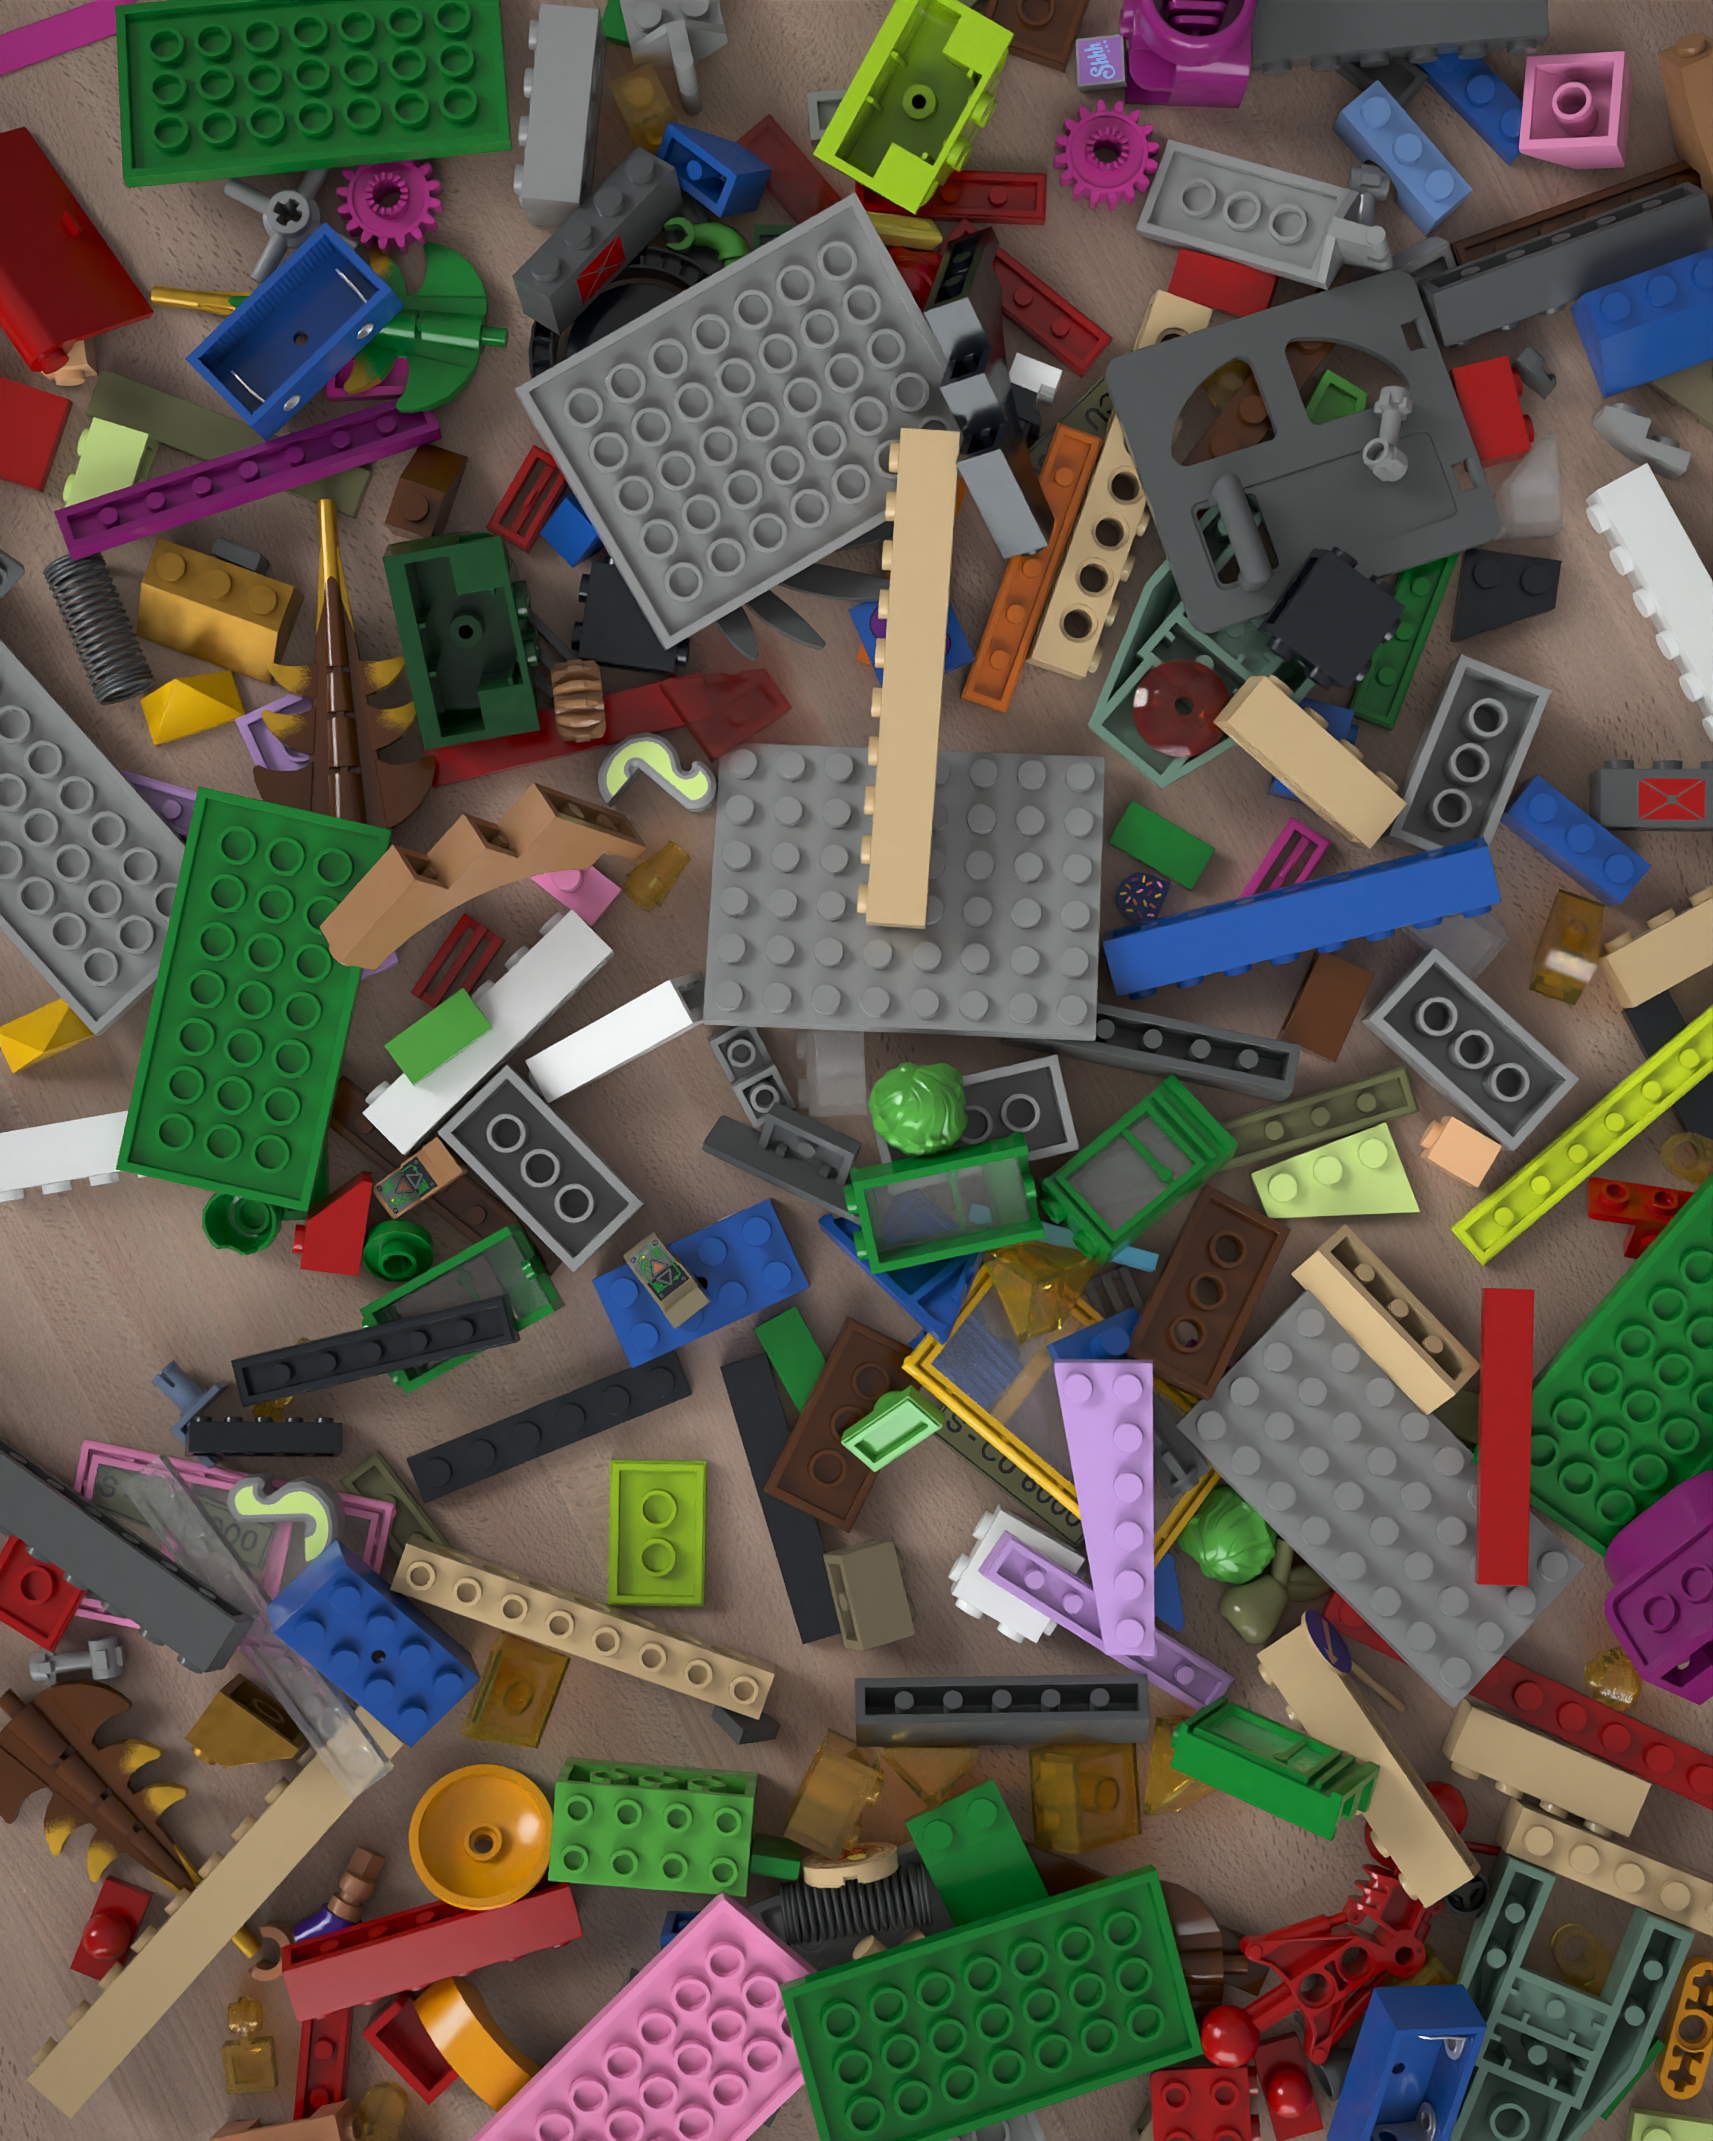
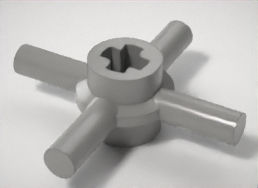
[224,168,360,285]

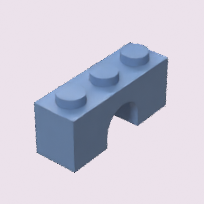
[1333,80,1473,237]

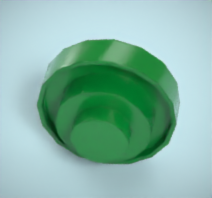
[362,1220,434,1282]

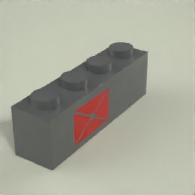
[512,146,684,335]
[1589,760,1713,832]

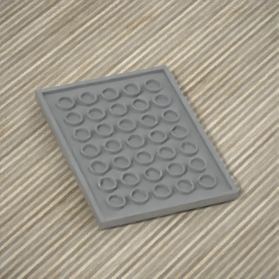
[514,192,964,650]
[703,742,1105,1041]

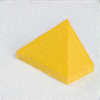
[140,670,246,746]
[0,998,96,1074]

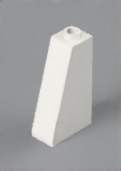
[525,971,705,1103]

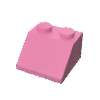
[1519,51,1633,170]

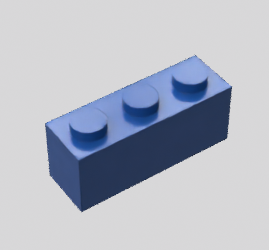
[1500,775,1652,907]

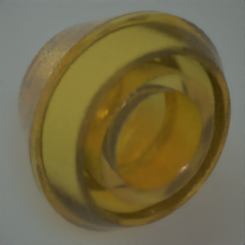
[1584,1646,1642,1712]

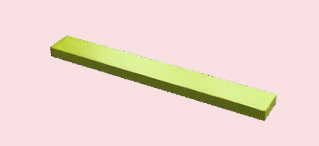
[1449,1004,1713,1266]

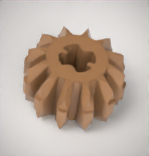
[551,659,606,743]

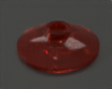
[1133,660,1230,758]

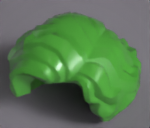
[868,1062,968,1156]
[1177,1484,1277,1584]

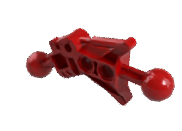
[1199,1781,1468,2069]

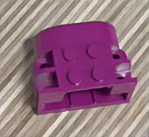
[1119,0,1257,108]
[1604,1470,1713,1705]

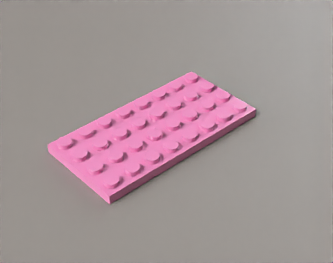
[469,1891,818,2141]

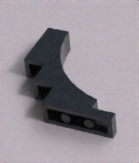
[923,226,1055,559]

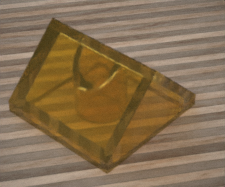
[460,1631,571,1749]

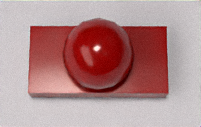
[70,1875,154,1981]
[1253,2031,1324,2141]

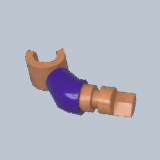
[248,1846,386,1981]

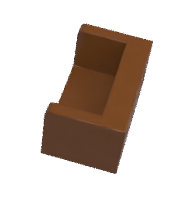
[1276,951,1375,1063]

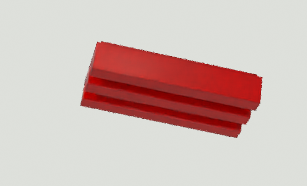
[486,444,569,554]
[411,913,506,1009]

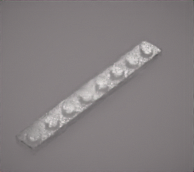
[121,1454,395,1800]

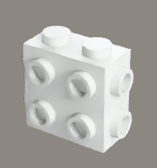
[948,1504,1087,1643]

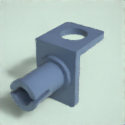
[152,1360,230,1469]

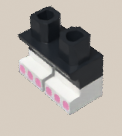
[1009,353,1063,442]

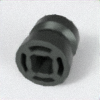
[1442,1871,1491,1916]

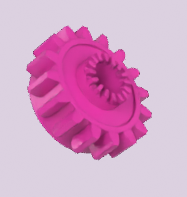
[1053,100,1159,211]
[336,159,444,255]

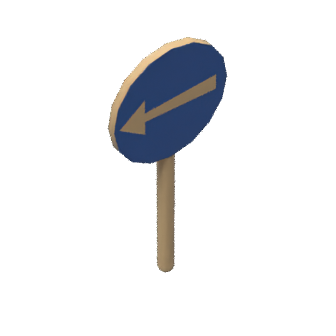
[1301,1609,1406,1713]

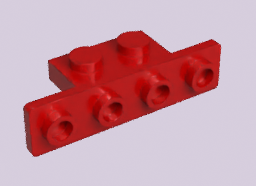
[1587,1177,1695,1259]

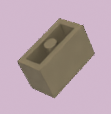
[823,1539,916,1651]

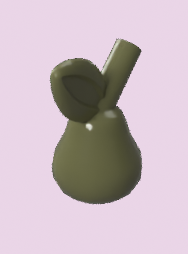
[1218,1535,1333,1645]

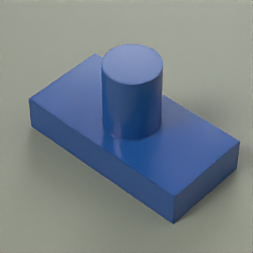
[1046,1306,1139,1363]

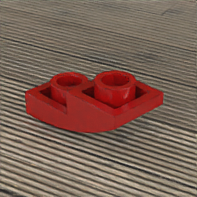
[1167,248,1279,318]

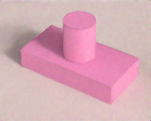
[530,866,623,927]

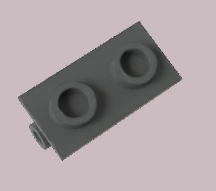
[1153,1391,1211,1498]

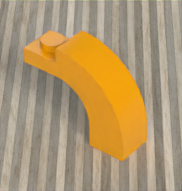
[413,1976,543,2112]

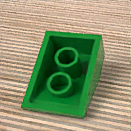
[905,1776,1050,1927]

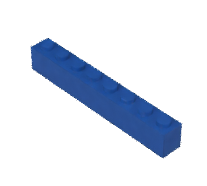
[1102,837,1501,1000]

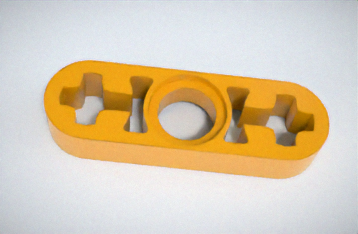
[1654,1956,1713,2100]

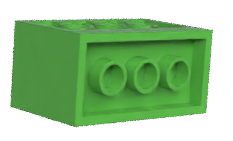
[548,1757,758,1897]

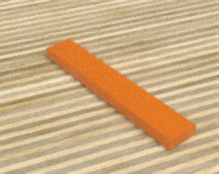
[960,423,1103,714]

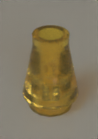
[621,841,691,913]

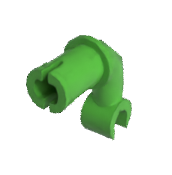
[664,217,752,268]

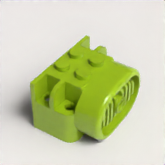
[813,0,1015,215]

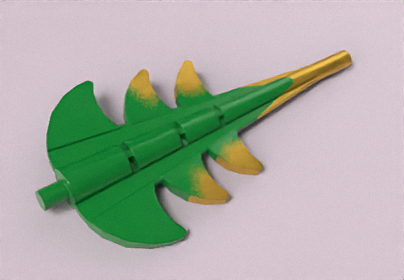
[151,242,509,413]

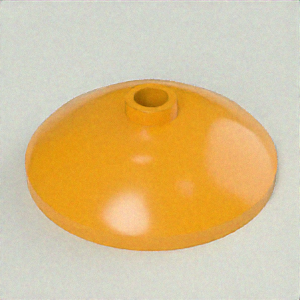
[409,1764,553,1910]

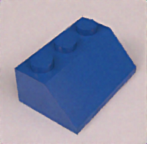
[1570,247,1713,399]

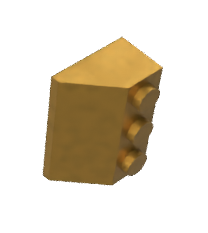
[136,537,305,685]

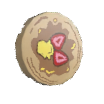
[800,1842,899,1888]

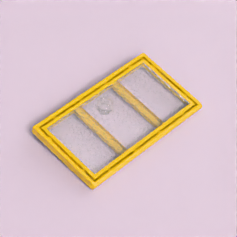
[901,1244,1221,1571]

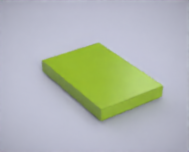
[608,1458,707,1606]

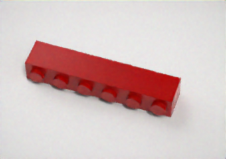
[281,1868,584,2022]

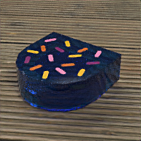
[1115,872,1171,923]

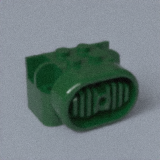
[382,531,541,750]

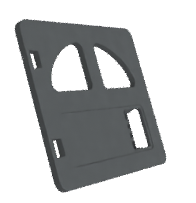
[1104,269,1501,633]

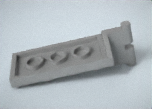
[619,0,728,116]
[1136,139,1394,290]

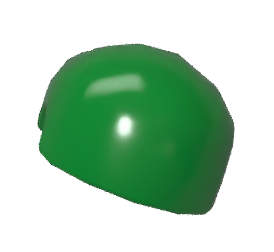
[202,1192,282,1256]

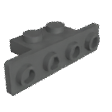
[702,1102,893,1226]

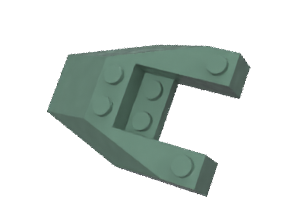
[1087,495,1316,790]
[1449,1848,1695,2141]

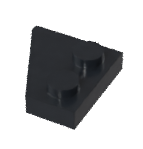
[1450,548,1562,642]

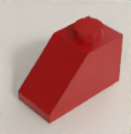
[292,1171,373,1276]

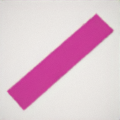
[0,0,136,76]

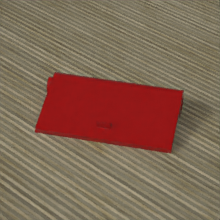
[0,127,154,374]

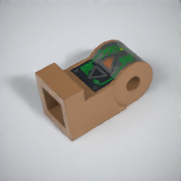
[372,1136,470,1220]

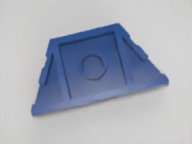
[818,1188,985,1345]

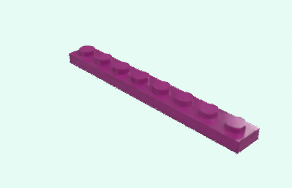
[54,398,442,561]

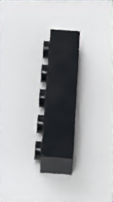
[185,1416,342,1457]

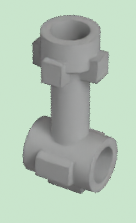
[1347,164,1390,227]
[1363,386,1413,482]
[29,1635,126,1685]

